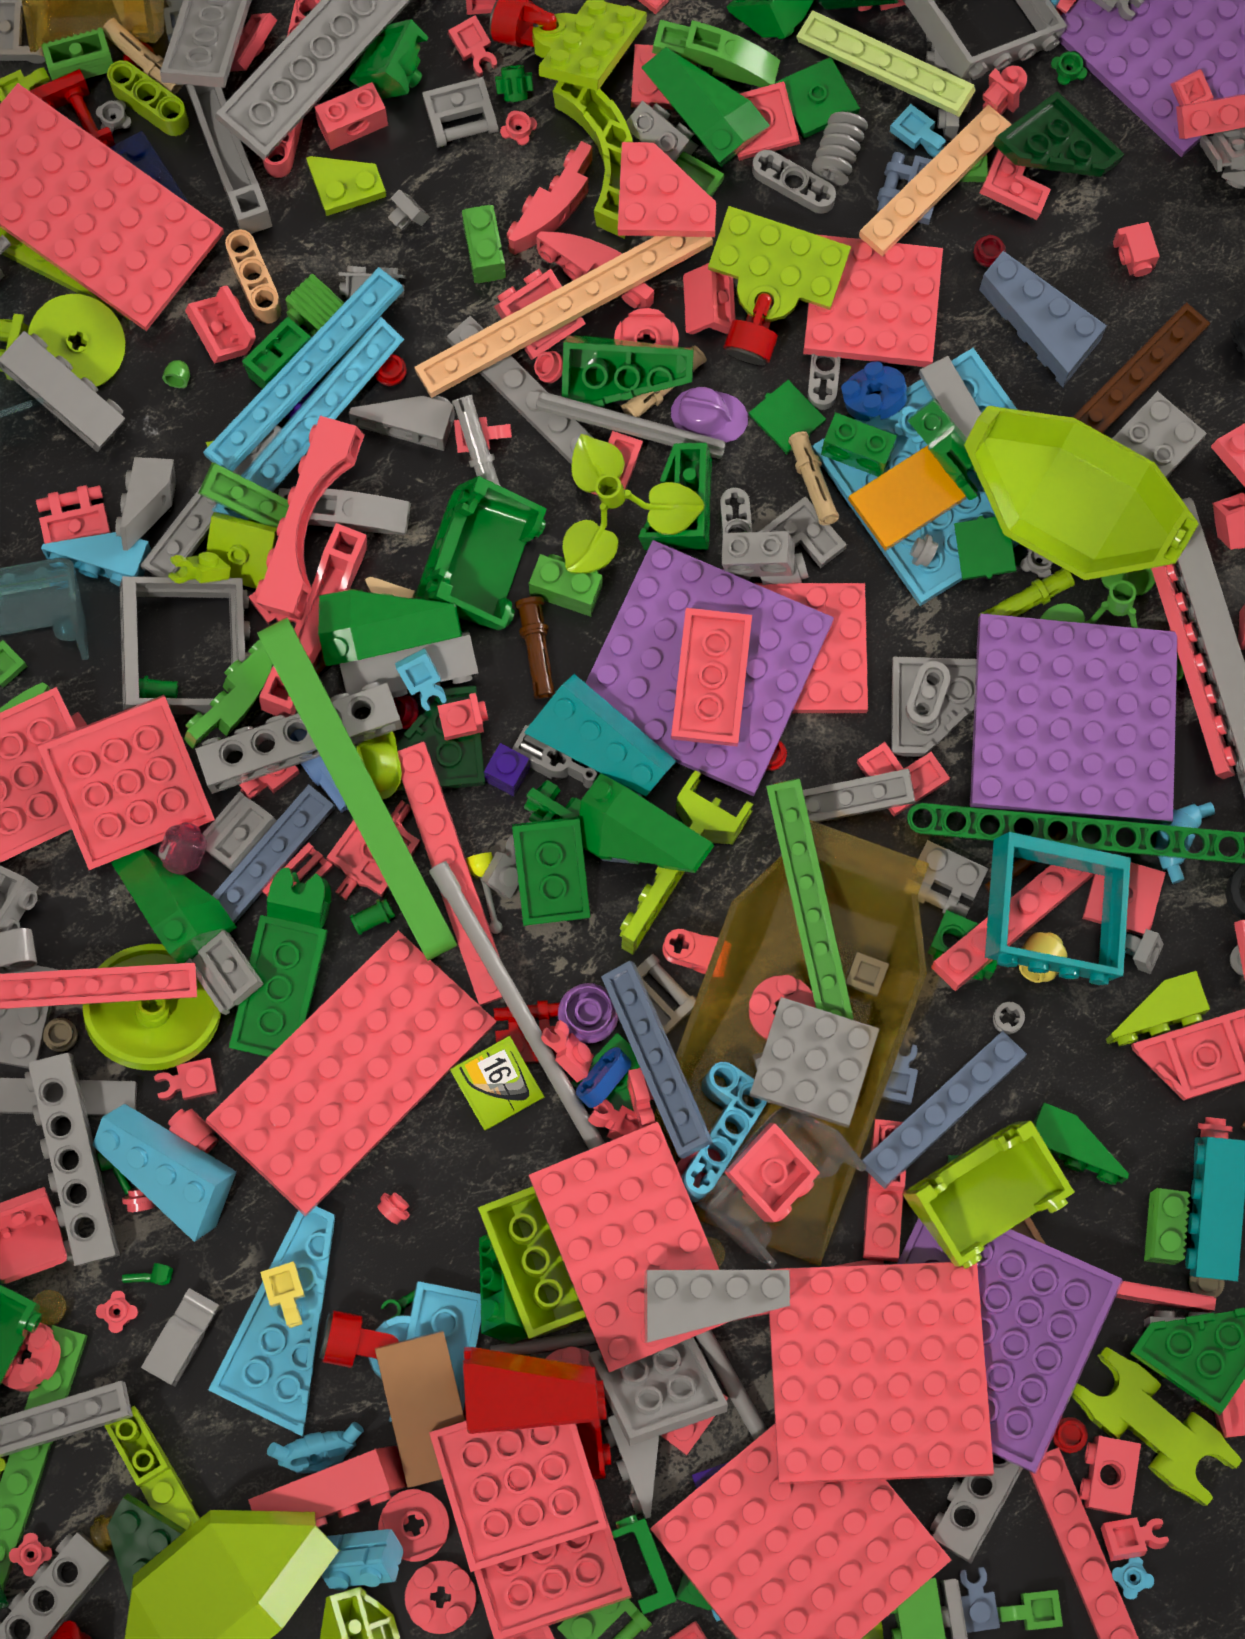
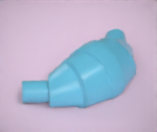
[1154,802,1215,884]
[267,1422,364,1474]

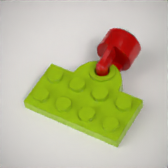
[489,0,647,91]
[708,206,851,365]

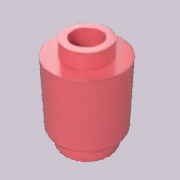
[167,1109,219,1154]

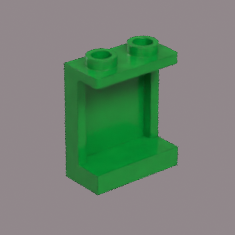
[611,1515,677,1615]

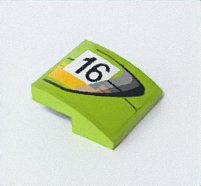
[450,1036,545,1131]

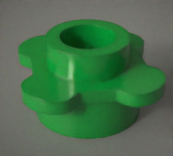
[1051,51,1087,85]

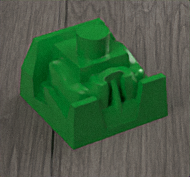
[349,19,429,99]

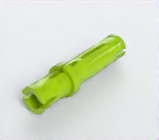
[979,568,1075,617]

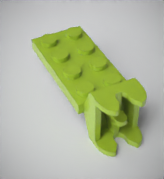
[619,770,754,955]

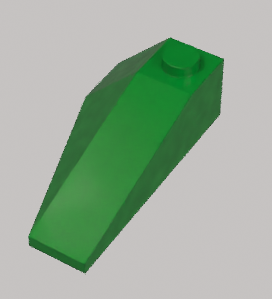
[726,0,814,39]
[641,47,770,167]
[579,773,715,873]
[111,848,237,964]

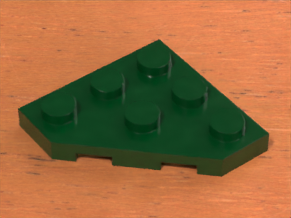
[993,92,1125,177]
[394,686,485,794]
[107,1493,186,1602]

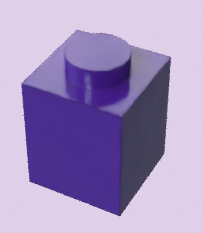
[484,743,530,797]

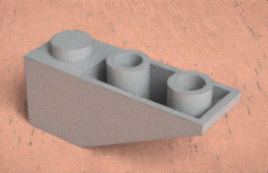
[116,457,176,551]
[603,1415,659,1519]

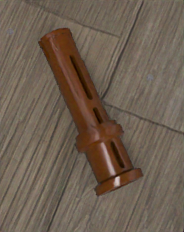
[515,597,555,699]

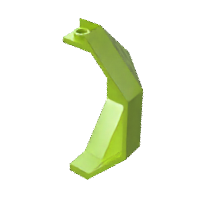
[964,406,1199,580]
[124,1510,339,1639]

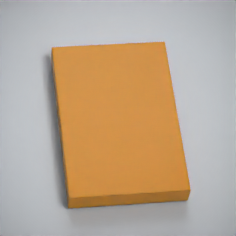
[848,445,966,551]

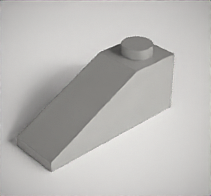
[349,396,455,451]

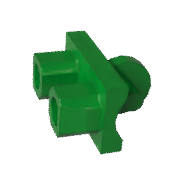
[524,780,581,822]

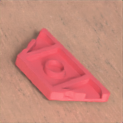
[1131,1009,1245,1101]

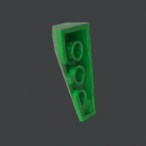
[562,335,694,407]
[318,589,462,666]

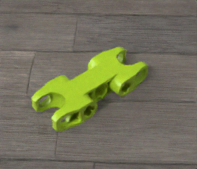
[1071,1347,1242,1506]

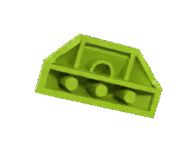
[320,1587,400,1639]

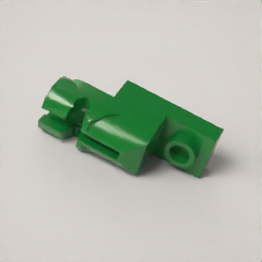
[908,398,979,501]

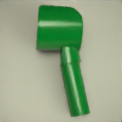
[98,1153,132,1195]
[122,1263,173,1286]
[381,1290,415,1320]

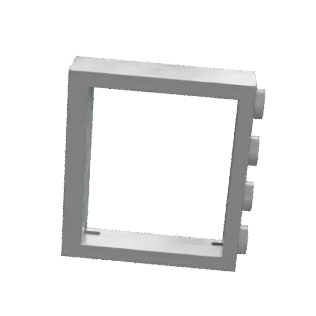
[903,0,1067,80]
[120,576,251,714]

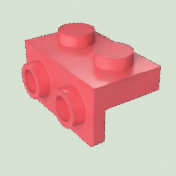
[185,285,256,364]

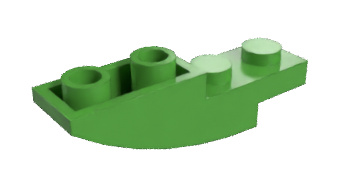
[652,20,780,87]
[184,640,273,749]

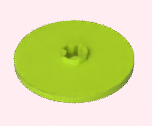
[28,294,125,387]

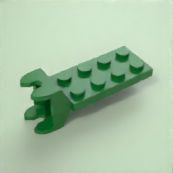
[229,867,332,1057]

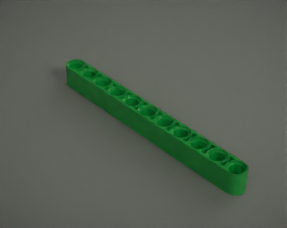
[907,803,1245,864]

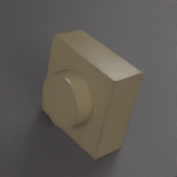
[846,952,889,997]

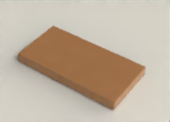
[374,1330,465,1488]

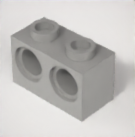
[722,531,795,577]

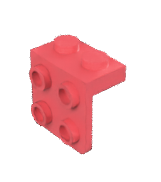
[0,1187,67,1284]

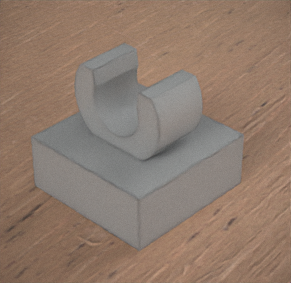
[388,189,430,230]
[1125,929,1164,974]

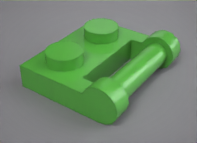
[557,1599,653,1639]

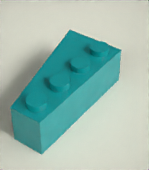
[524,674,676,796]
[1185,1137,1245,1281]

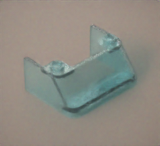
[0,558,89,660]

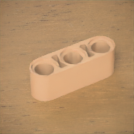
[225,229,282,324]

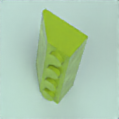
[478,1186,586,1339]

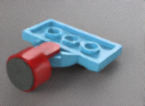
[319,1281,481,1422]

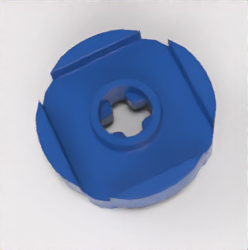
[841,361,907,421]

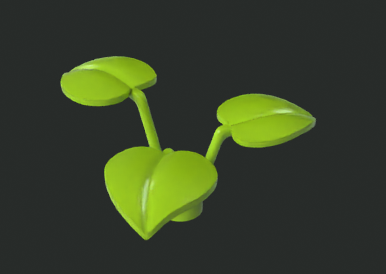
[563,434,705,574]

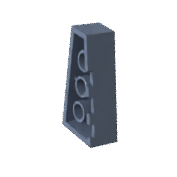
[979,251,1107,387]

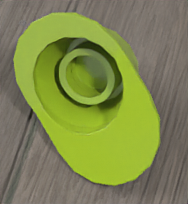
[356,732,402,800]

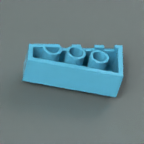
[93,1104,237,1242]

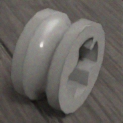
[993,1002,1025,1035]

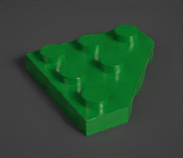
[1130,1308,1245,1416]

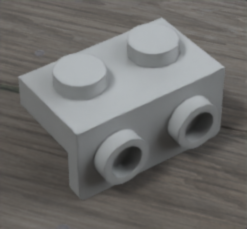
[626,100,699,162]

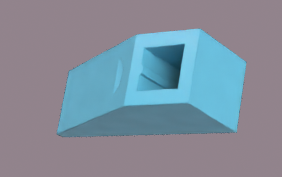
[41,532,151,586]

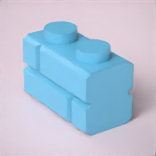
[321,1529,404,1590]

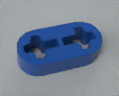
[576,1047,632,1108]

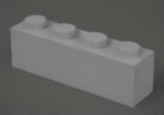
[0,331,125,452]
[340,631,478,698]

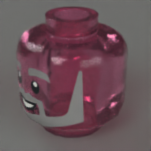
[158,822,208,875]

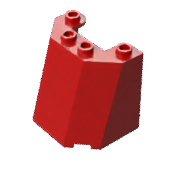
[463,1347,612,1480]

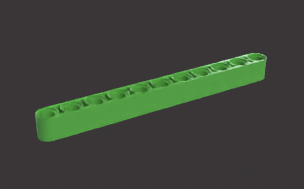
[257,617,458,961]

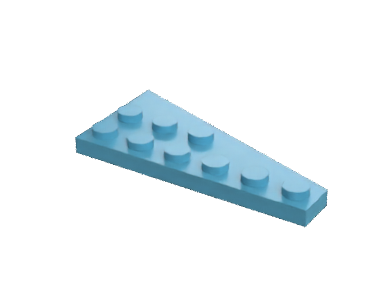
[208,1206,336,1436]

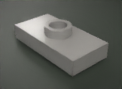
[940,1578,968,1639]

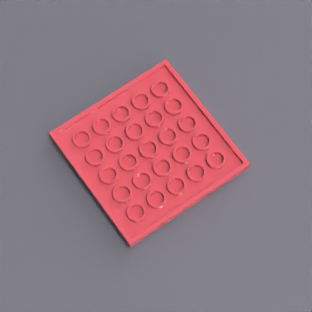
[767,1262,994,1484]
[649,1424,951,1639]

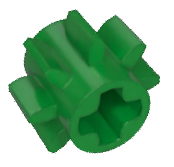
[495,65,534,102]

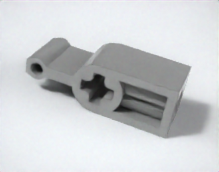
[512,725,597,788]
[141,1288,220,1387]

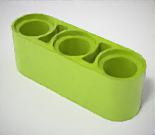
[107,60,189,136]

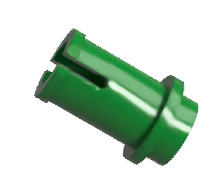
[139,675,178,698]
[350,899,395,935]

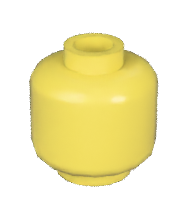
[1019,932,1068,983]

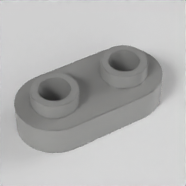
[905,661,951,727]

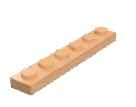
[859,105,1012,257]

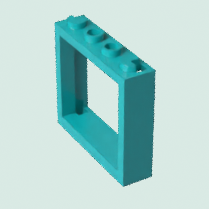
[985,832,1131,985]

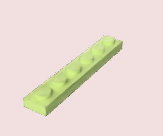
[796,10,976,117]

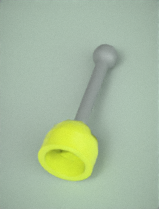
[466,852,503,934]

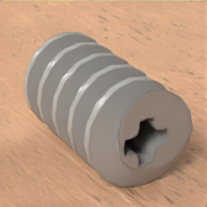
[812,112,868,185]

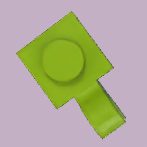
[0,67,51,103]
[168,552,231,584]

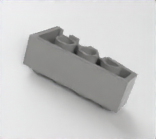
[644,1270,790,1343]

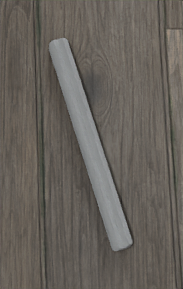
[536,392,725,459]

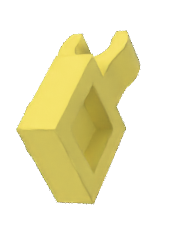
[260,1261,305,1329]

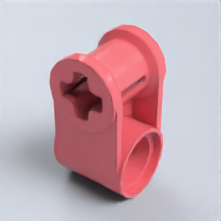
[662,929,730,977]

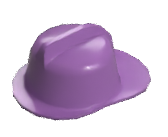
[671,387,748,443]

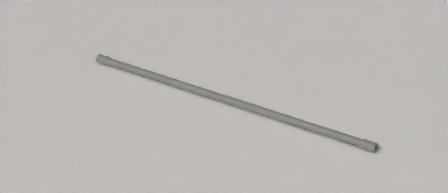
[429,861,768,1441]

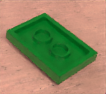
[512,817,590,926]

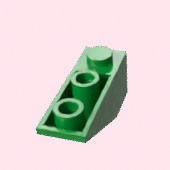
[1033,1103,1129,1185]
[479,1234,527,1344]

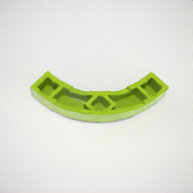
[553,81,633,239]

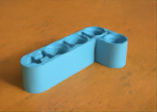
[681,1062,767,1202]

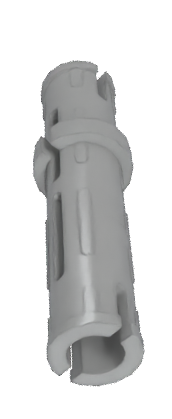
[452,395,501,486]

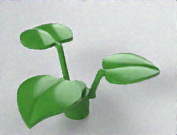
[1040,568,1184,681]

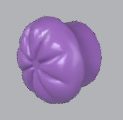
[558,983,619,1043]

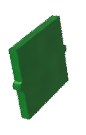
[749,380,826,455]
[954,516,1017,580]

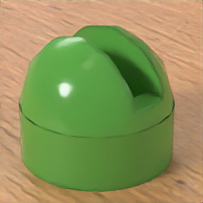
[162,360,190,388]

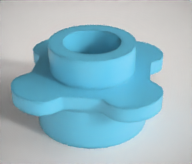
[894,406,923,443]
[1112,1557,1154,1599]

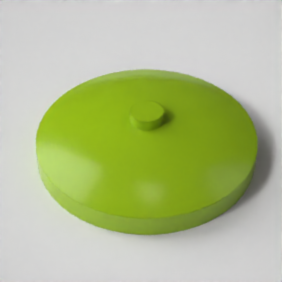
[83,944,221,1070]

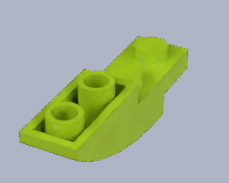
[104,1406,200,1530]

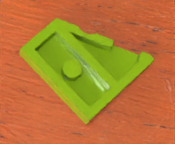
[306,156,386,216]

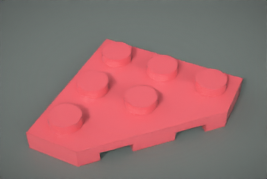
[618,142,716,237]

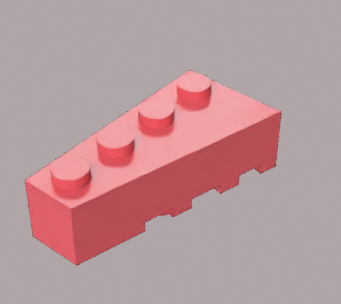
[248,1445,407,1527]

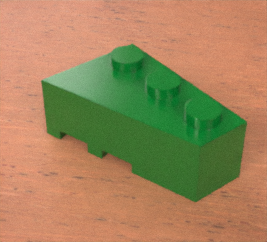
[638,443,712,550]

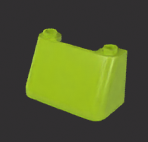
[902,1120,1075,1269]

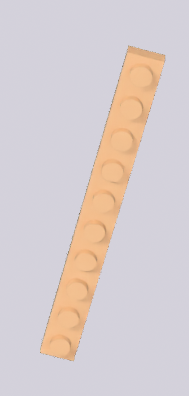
[415,236,713,398]

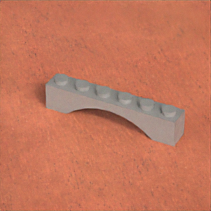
[185,84,272,234]

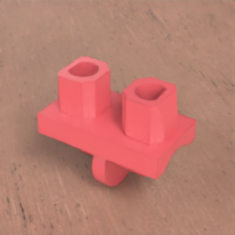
[983,65,1027,115]

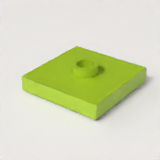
[206,512,277,589]

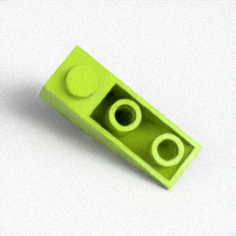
[1106,971,1210,1046]

